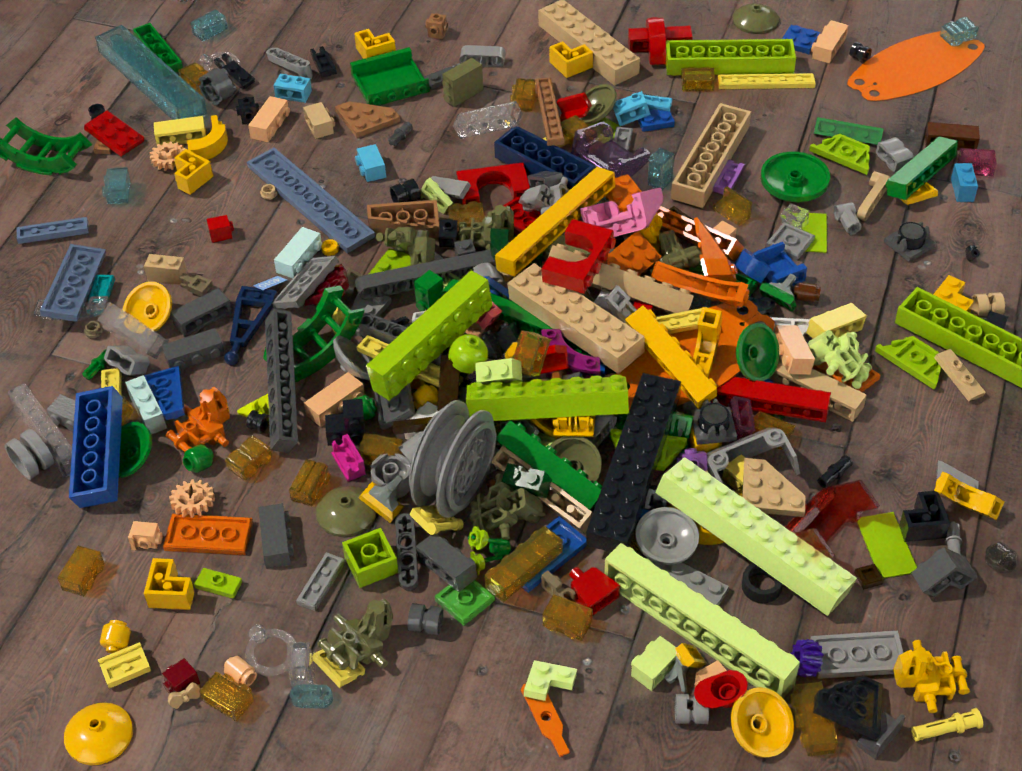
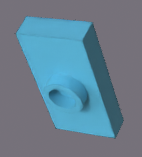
[644,95,672,111]

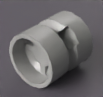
[675,694,709,724]

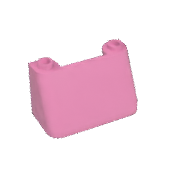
[580,187,663,237]

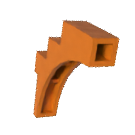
[651,261,749,308]

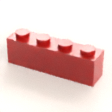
[628,26,693,52]

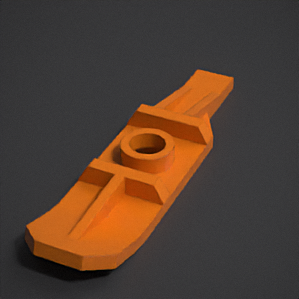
[520,684,570,757]

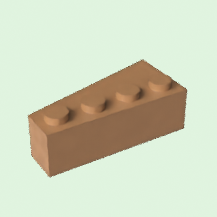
[367,200,439,240]

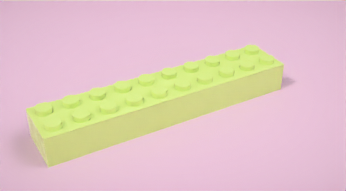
[655,457,857,616]
[604,543,800,699]

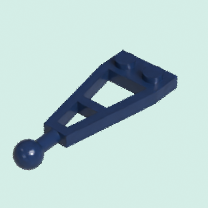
[224,286,277,366]

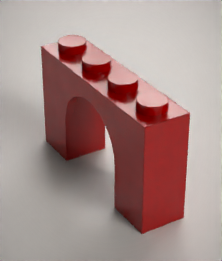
[456,163,530,211]
[541,219,616,294]

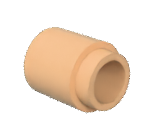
[224,656,257,687]

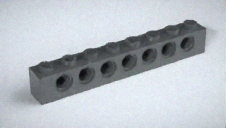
[265,308,298,453]

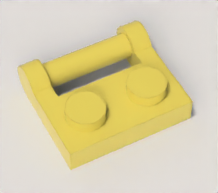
[410,505,464,535]

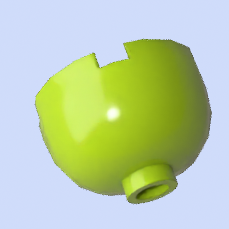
[448,334,488,374]

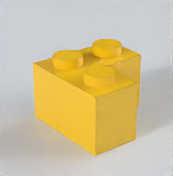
[354,29,396,59]
[549,41,593,78]
[174,149,214,195]
[933,275,974,313]
[144,558,195,610]

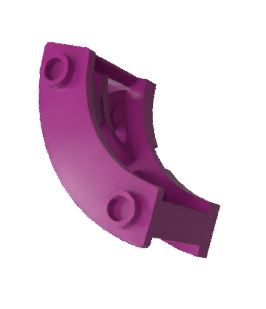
[541,329,600,379]

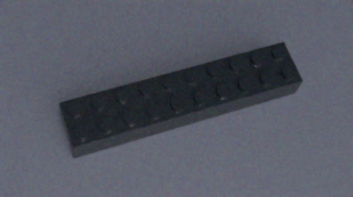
[586,373,681,552]

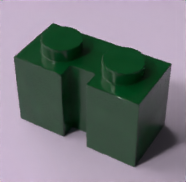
[501,463,552,499]

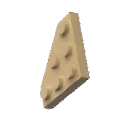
[742,458,805,517]

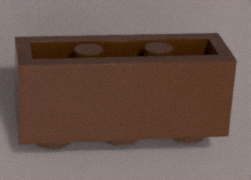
[925,122,980,152]

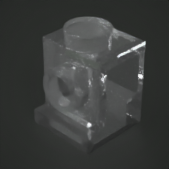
[780,204,809,230]

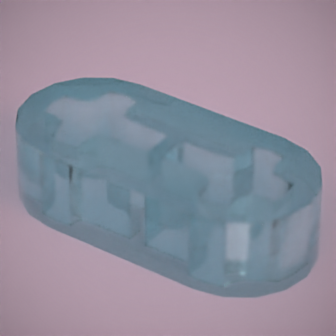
[290,684,333,708]

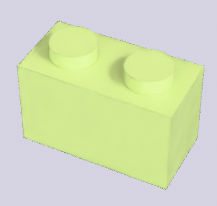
[475,358,522,384]
[631,636,676,691]

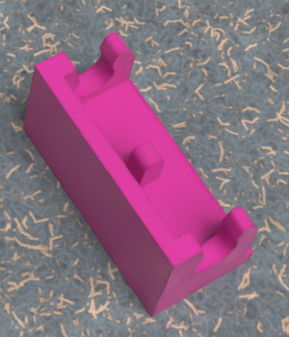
[331,434,366,482]

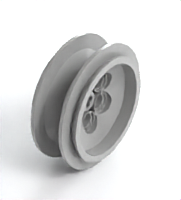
[409,400,496,518]

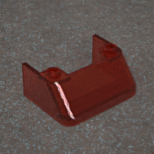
[785,480,880,558]

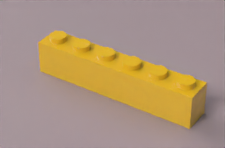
[625,306,717,409]

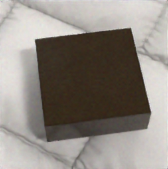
[854,564,884,590]

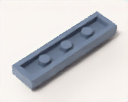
[17,217,89,244]

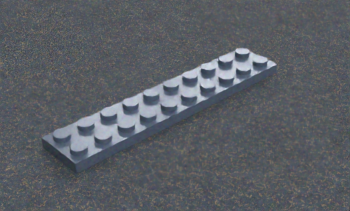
[247,148,375,253]

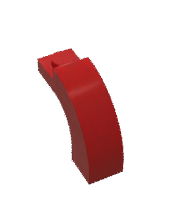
[646,17,666,65]

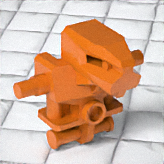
[166,387,230,452]

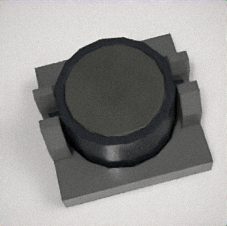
[884,221,936,262]
[690,399,737,445]

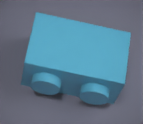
[355,144,386,182]

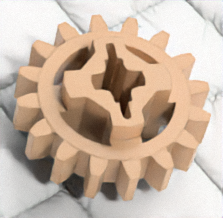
[150,141,185,171]
[169,479,215,518]

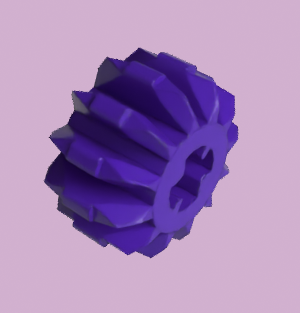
[790,639,824,677]

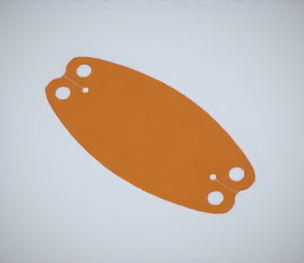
[847,29,985,101]
[615,300,775,410]

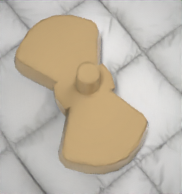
[168,682,201,709]

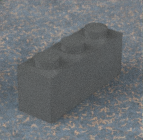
[171,288,232,337]
[162,328,225,370]
[258,503,294,569]
[415,534,478,592]

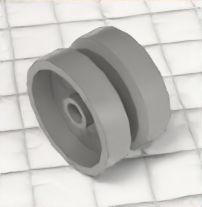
[4,428,54,480]

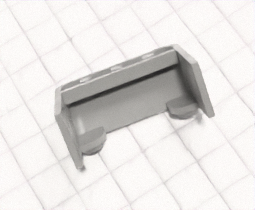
[706,427,800,484]

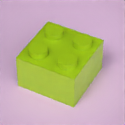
[342,528,398,588]

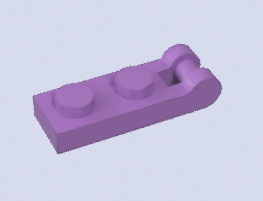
[713,160,745,196]

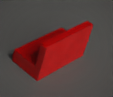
[556,92,592,123]
[524,345,569,375]

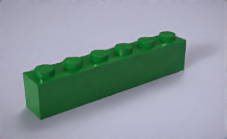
[886,136,957,200]
[496,420,602,512]

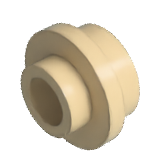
[260,184,278,200]

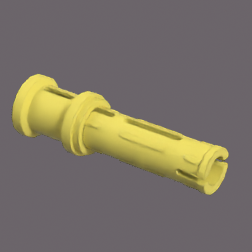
[911,708,983,742]

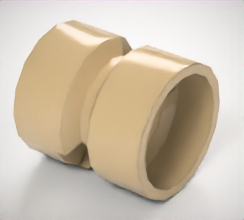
[972,292,1005,318]

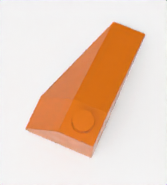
[694,217,737,282]

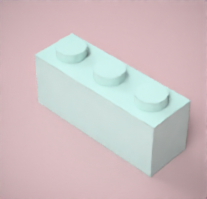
[274,227,322,279]
[125,375,167,435]

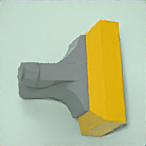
[359,475,404,523]
[665,643,707,692]

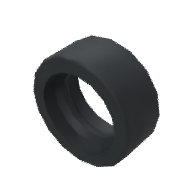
[742,563,783,603]

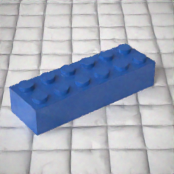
[69,386,123,508]

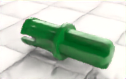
[82,349,107,380]

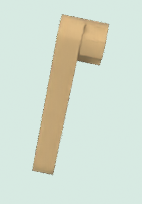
[857,171,891,221]

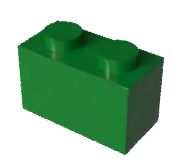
[414,270,444,311]

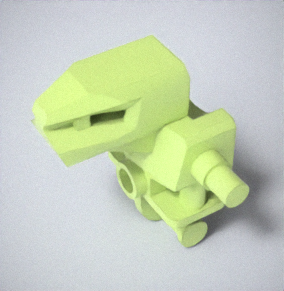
[807,330,872,389]

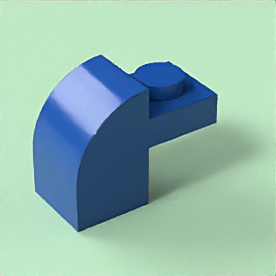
[734,248,771,283]

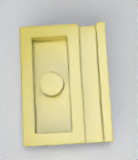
[98,642,151,689]
[312,649,365,688]

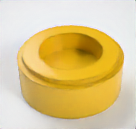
[321,239,339,256]

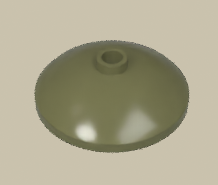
[733,3,779,34]
[575,84,617,125]
[550,436,602,483]
[316,486,377,537]

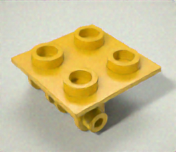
[553,415,596,437]

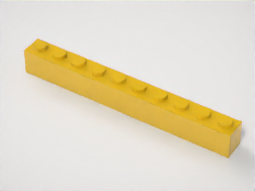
[495,167,615,277]

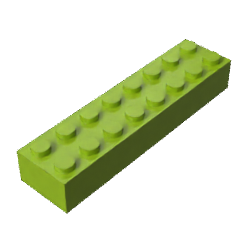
[666,39,796,76]
[366,270,493,401]
[895,287,1022,388]
[466,375,629,421]

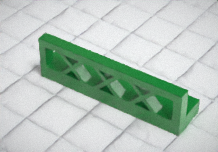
[814,117,884,145]

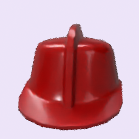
[694,670,748,709]

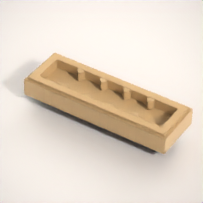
[934,349,986,402]

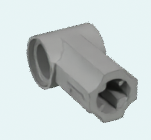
[833,202,862,235]

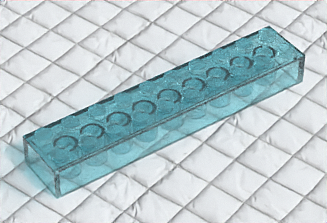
[95,25,207,120]

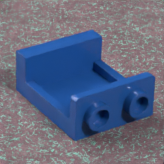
[753,242,807,285]

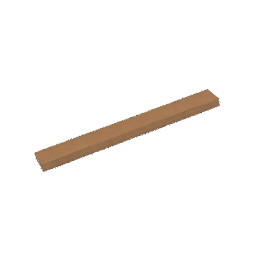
[535,78,564,146]

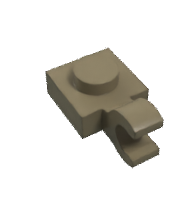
[342,268,363,301]
[179,273,213,296]
[541,570,576,606]

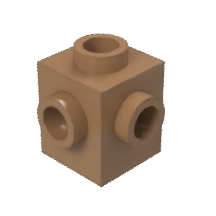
[425,13,449,40]

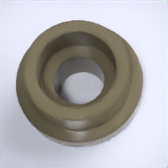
[84,321,103,338]

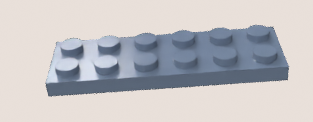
[40,244,106,322]

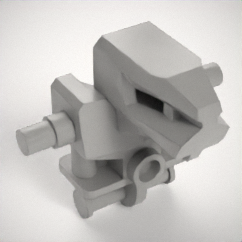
[519,177,581,221]

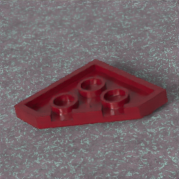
[304,264,349,306]

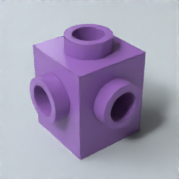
[677,448,708,471]

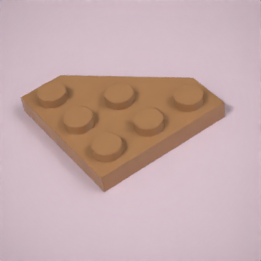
[335,101,400,138]

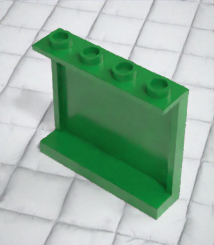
[350,47,430,106]

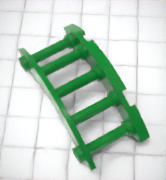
[0,117,92,175]
[263,286,365,382]

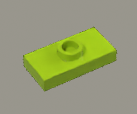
[194,568,242,599]

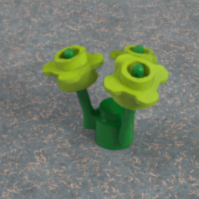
[468,526,511,576]

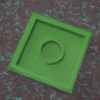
[434,580,495,626]

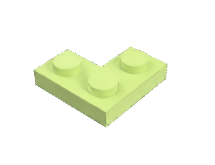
[524,660,577,701]

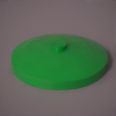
[760,152,830,202]

